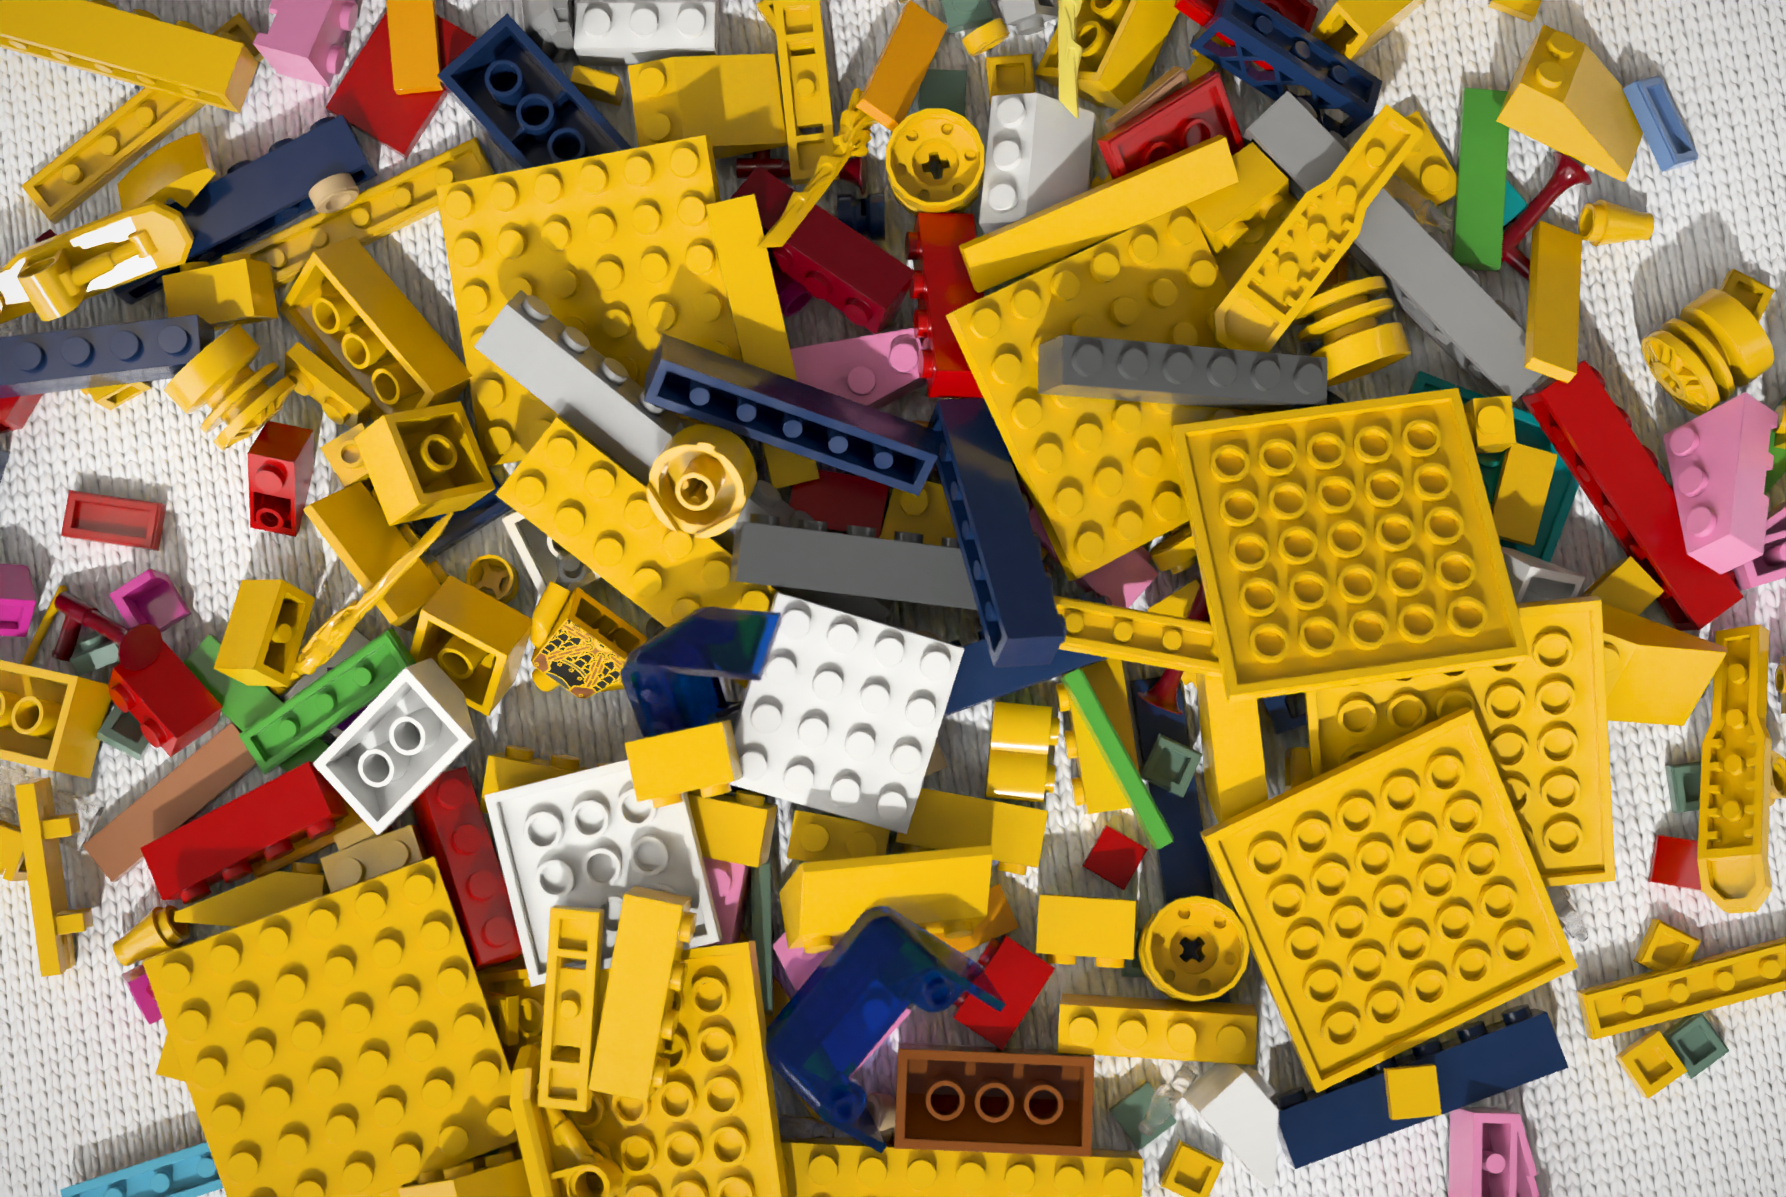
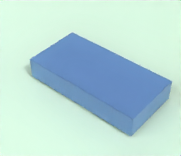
[1623,76,1699,172]

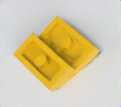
[117,132,216,210]

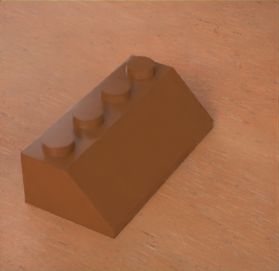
[894,1043,1095,1157]

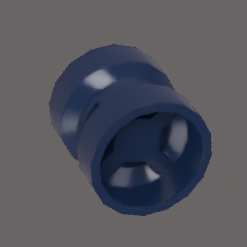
[837,193,885,241]

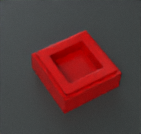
[1082,825,1148,890]

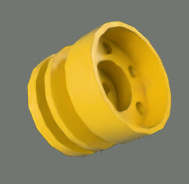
[886,108,984,217]
[1292,276,1412,387]
[1641,288,1774,416]
[164,324,297,451]
[1137,896,1250,1002]

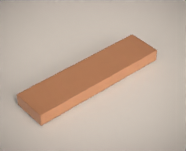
[82,722,258,882]

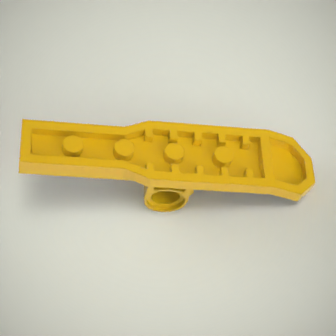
[1213,104,1425,352]
[0,200,194,324]
[1697,624,1786,914]
[510,1041,623,1197]

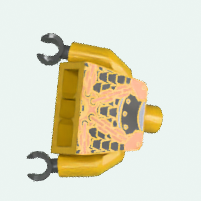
[530,549,678,699]

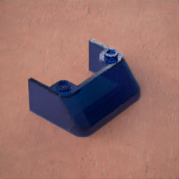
[620,606,782,797]
[766,906,1006,1153]

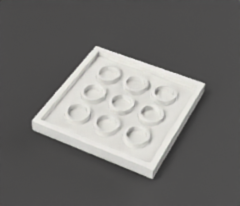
[730,591,964,834]
[484,759,723,987]

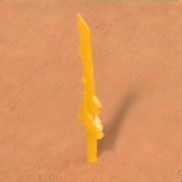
[757,87,879,248]
[269,511,453,695]

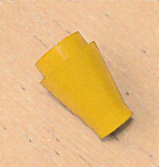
[1578,199,1654,246]
[113,905,190,966]

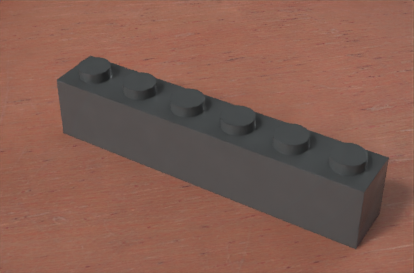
[1038,335,1327,412]
[729,513,977,610]

